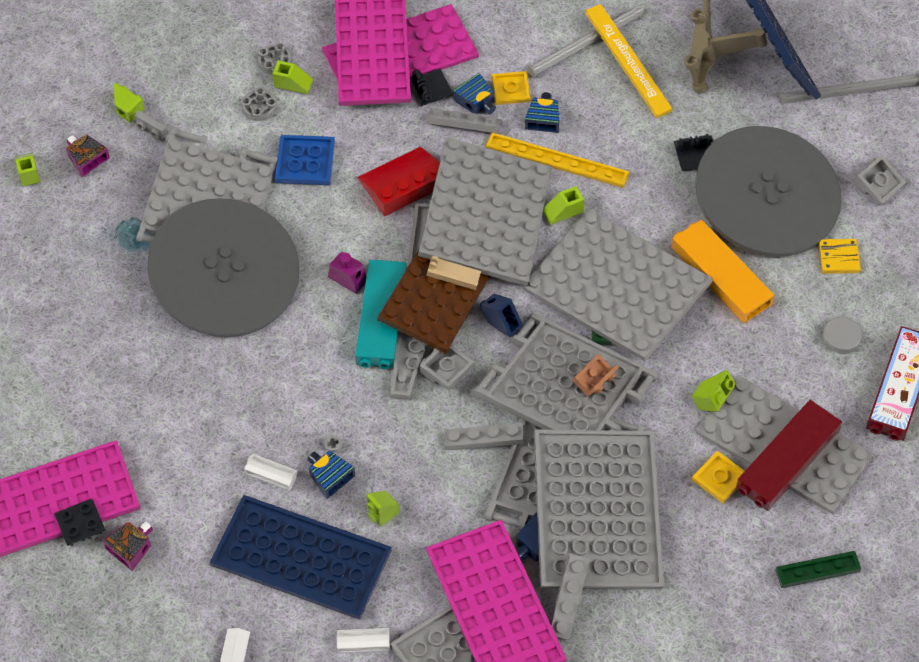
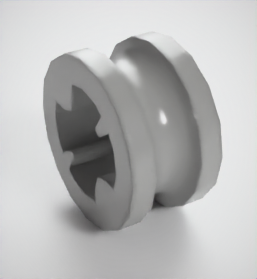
[324,435,342,454]

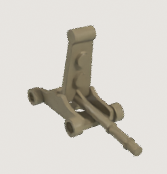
[684,0,768,94]

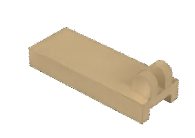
[426,256,481,290]

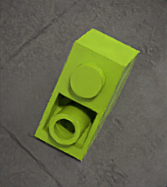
[272,60,313,94]
[114,83,145,123]
[15,152,40,187]
[543,186,584,225]
[691,370,736,412]
[366,491,400,526]

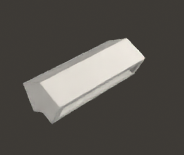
[244,454,298,490]
[220,628,250,662]
[337,628,390,653]

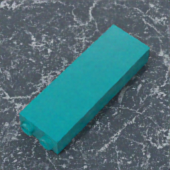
[355,259,407,369]

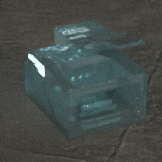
[113,217,145,252]

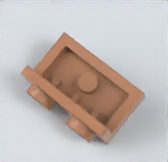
[572,354,619,397]

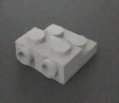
[852,155,906,205]
[420,345,475,391]

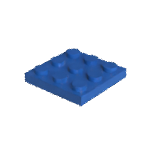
[275,135,335,185]

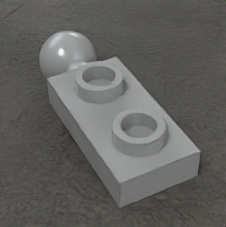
[134,111,180,142]

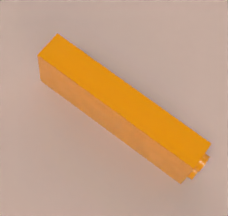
[671,219,775,324]

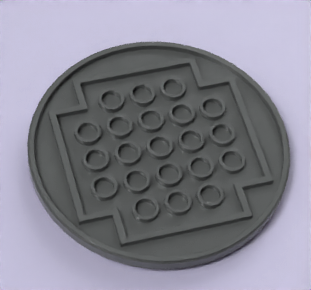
[695,126,842,257]
[147,198,299,337]

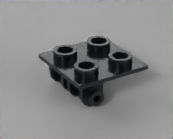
[410,68,453,106]
[674,134,713,171]
[54,498,106,546]

